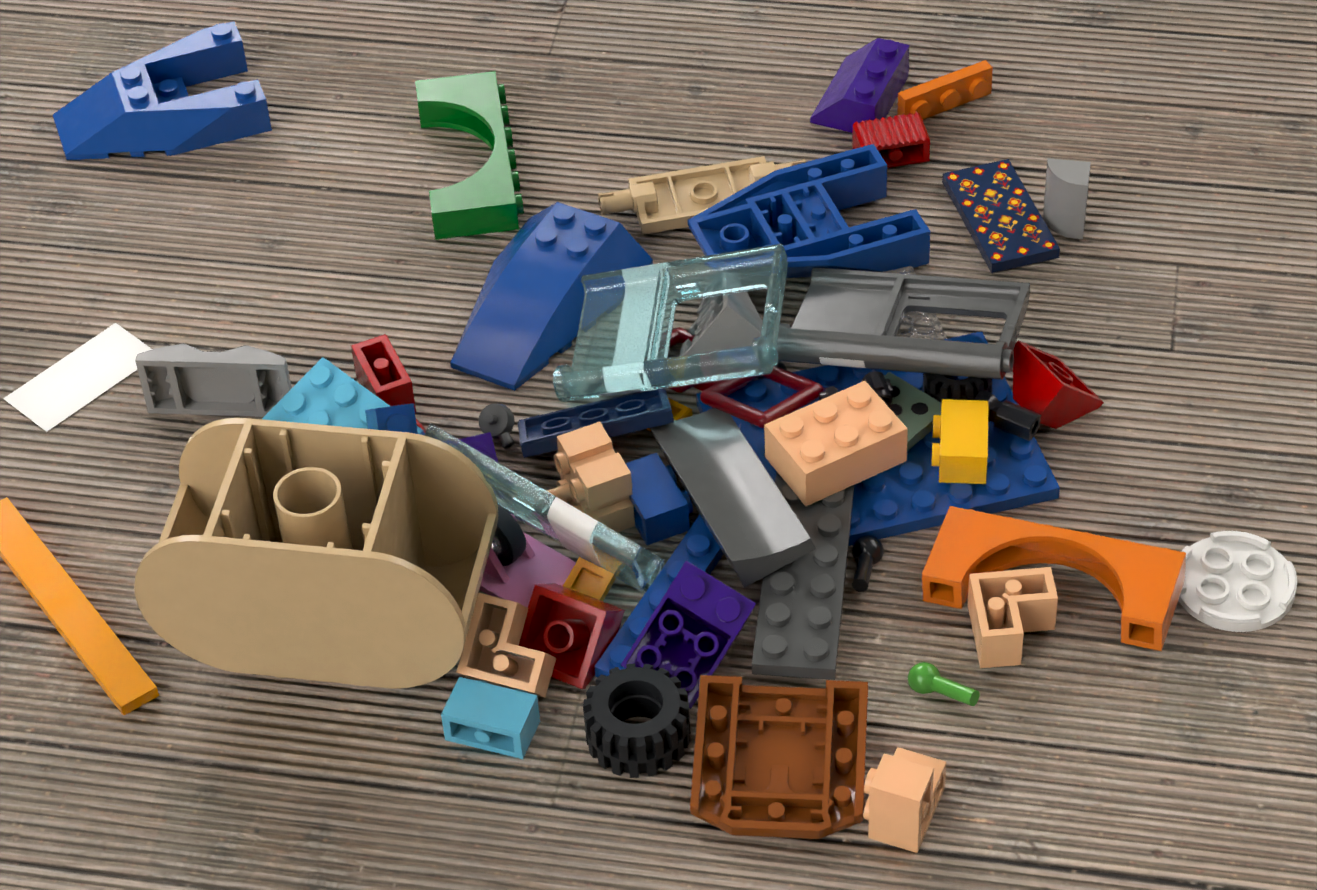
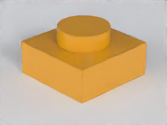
[563,557,616,601]

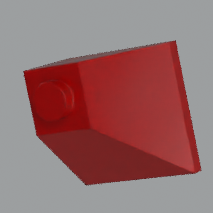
[1013,340,1104,429]

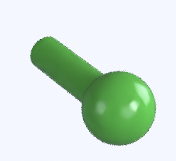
[908,662,980,706]

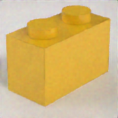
[931,399,989,484]

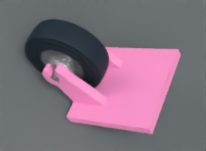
[479,504,576,608]

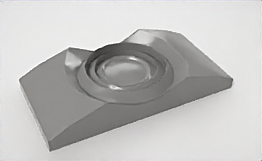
[135,343,292,417]

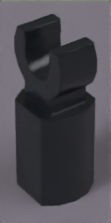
[973,390,1041,441]

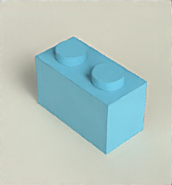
[441,677,540,759]

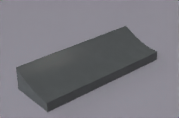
[650,408,816,588]

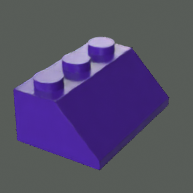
[810,38,909,133]

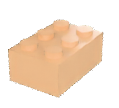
[764,381,908,506]

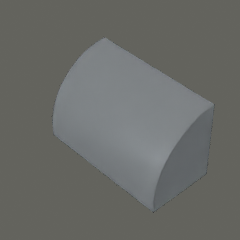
[1043,158,1091,239]

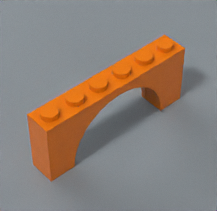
[922,506,1186,651]

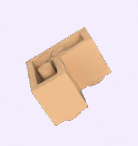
[968,567,1058,668]
[456,593,556,698]
[863,747,946,853]

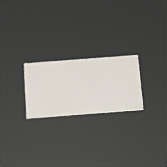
[3,323,152,432]

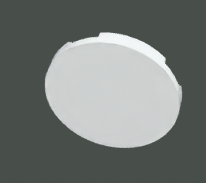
[1178,531,1297,632]

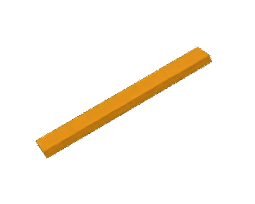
[0,497,159,716]

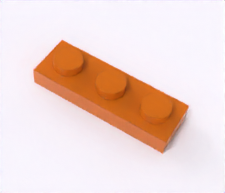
[897,60,993,120]

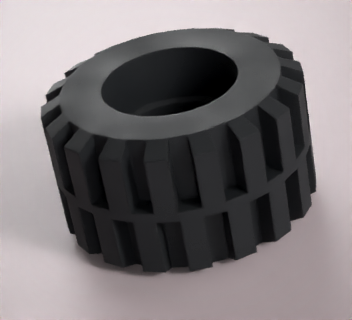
[583,663,691,778]

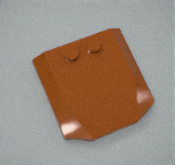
[690,675,868,839]

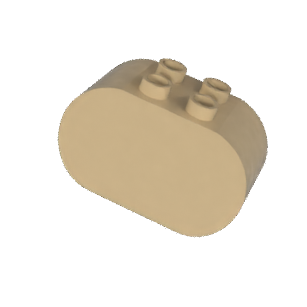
[134,418,498,689]

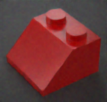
[518,583,625,689]

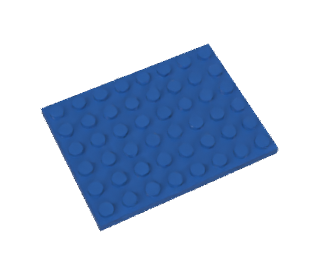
[696,331,1060,546]

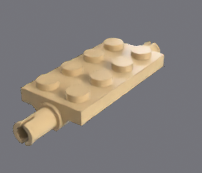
[598,156,806,235]

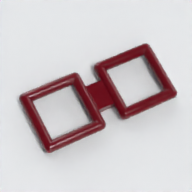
[651,327,824,428]

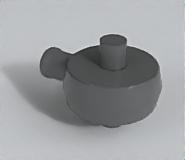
[479,403,515,449]

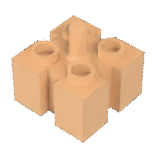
[543,422,635,541]

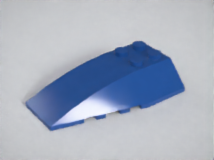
[450,202,653,391]

